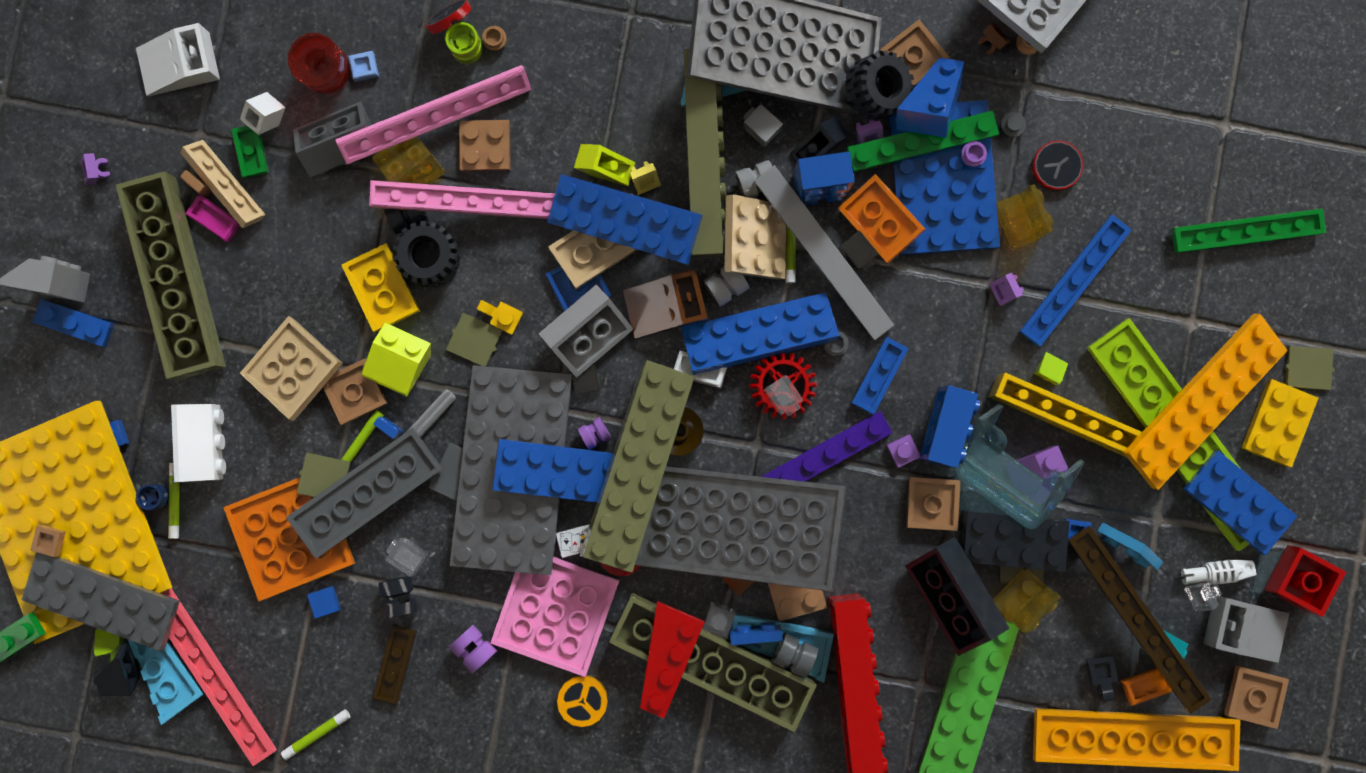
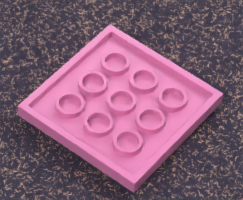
[490,557,619,677]

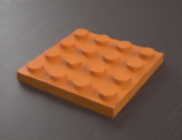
[223,477,356,601]

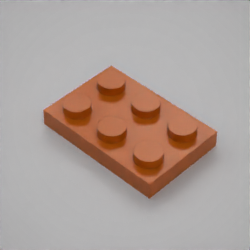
[838,174,926,264]

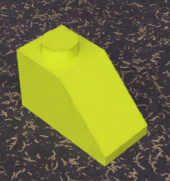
[574,144,635,186]

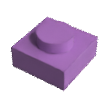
[886,434,921,468]

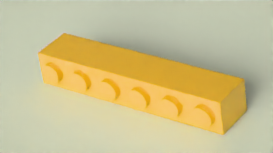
[988,373,1142,457]

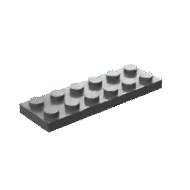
[286,428,443,559]
[21,552,180,651]

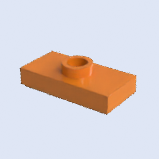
[1120,668,1173,706]

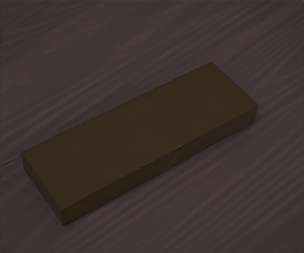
[372,624,418,705]

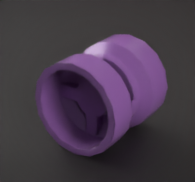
[578,417,612,450]

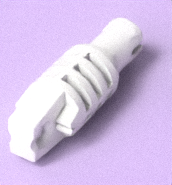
[1181,560,1257,585]

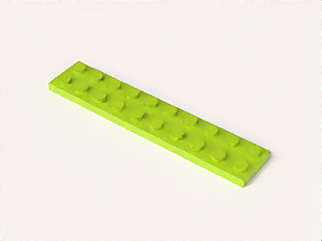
[1086,318,1249,551]

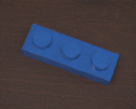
[32,299,115,347]
[851,337,909,415]

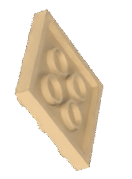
[725,195,786,280]
[240,316,343,421]

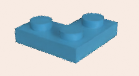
[1098,523,1163,570]

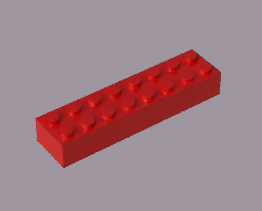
[828,593,888,773]

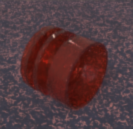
[288,33,350,94]

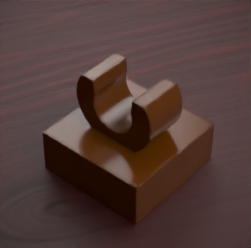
[978,23,1011,55]

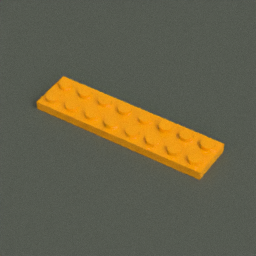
[1123,314,1288,490]
[1033,708,1240,771]

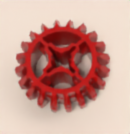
[749,353,817,420]

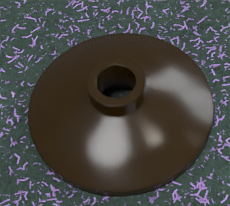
[670,407,704,456]

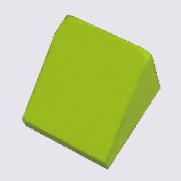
[1034,352,1068,385]
[94,629,125,656]

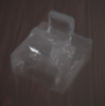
[1185,583,1222,611]

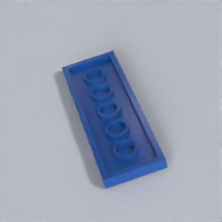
[547,174,703,264]
[681,292,839,375]
[492,439,613,502]

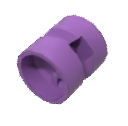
[448,625,497,674]

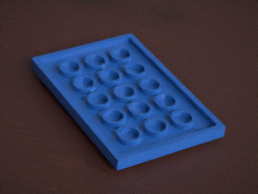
[888,100,1000,256]

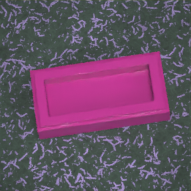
[185,194,240,243]

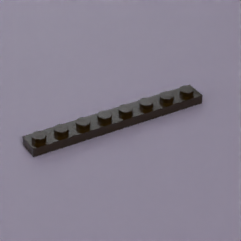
[1068,526,1212,714]

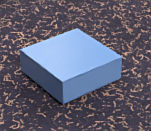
[348,51,379,82]

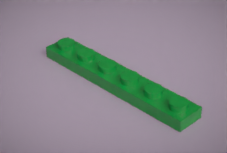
[847,111,999,173]
[1171,209,1326,254]

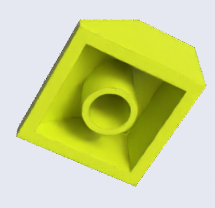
[362,323,431,397]

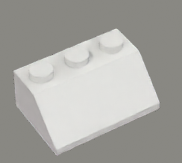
[171,404,226,482]

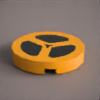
[557,675,608,727]

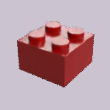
[1264,545,1346,617]

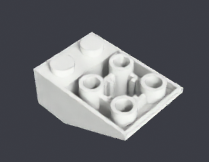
[136,23,220,96]

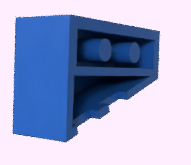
[897,58,964,138]

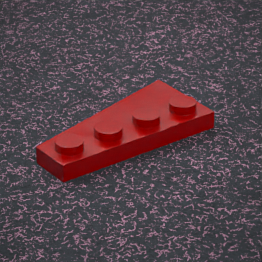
[640,601,705,718]

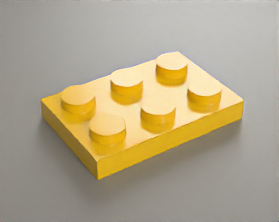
[341,243,420,333]
[1241,379,1319,467]

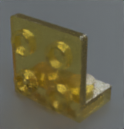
[372,136,445,185]
[996,184,1054,250]
[993,568,1061,634]

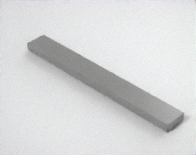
[754,165,894,340]

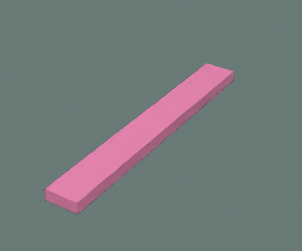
[335,65,532,165]
[369,180,555,219]

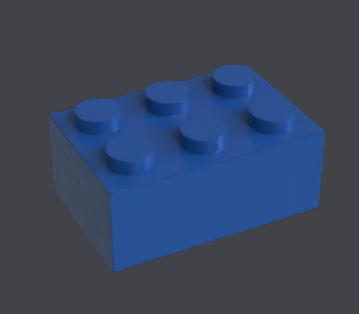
[792,151,855,207]
[919,385,980,468]

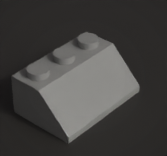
[0,256,90,302]
[539,285,633,378]

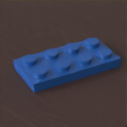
[1183,451,1297,555]

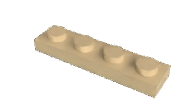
[180,140,265,228]

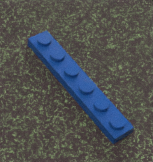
[1018,214,1132,347]

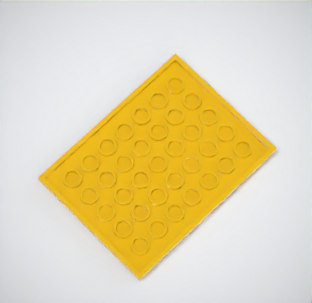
[0,401,173,644]

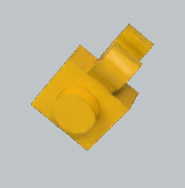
[477,300,524,335]

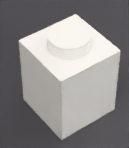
[240,92,285,135]

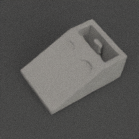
[1203,595,1289,663]

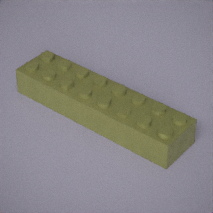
[683,49,726,259]
[116,171,226,380]
[580,360,694,572]
[609,593,817,732]

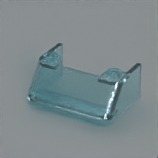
[955,404,1085,529]

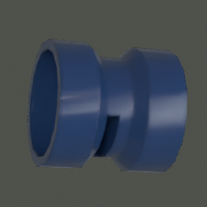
[136,484,169,510]

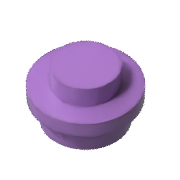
[961,141,987,167]

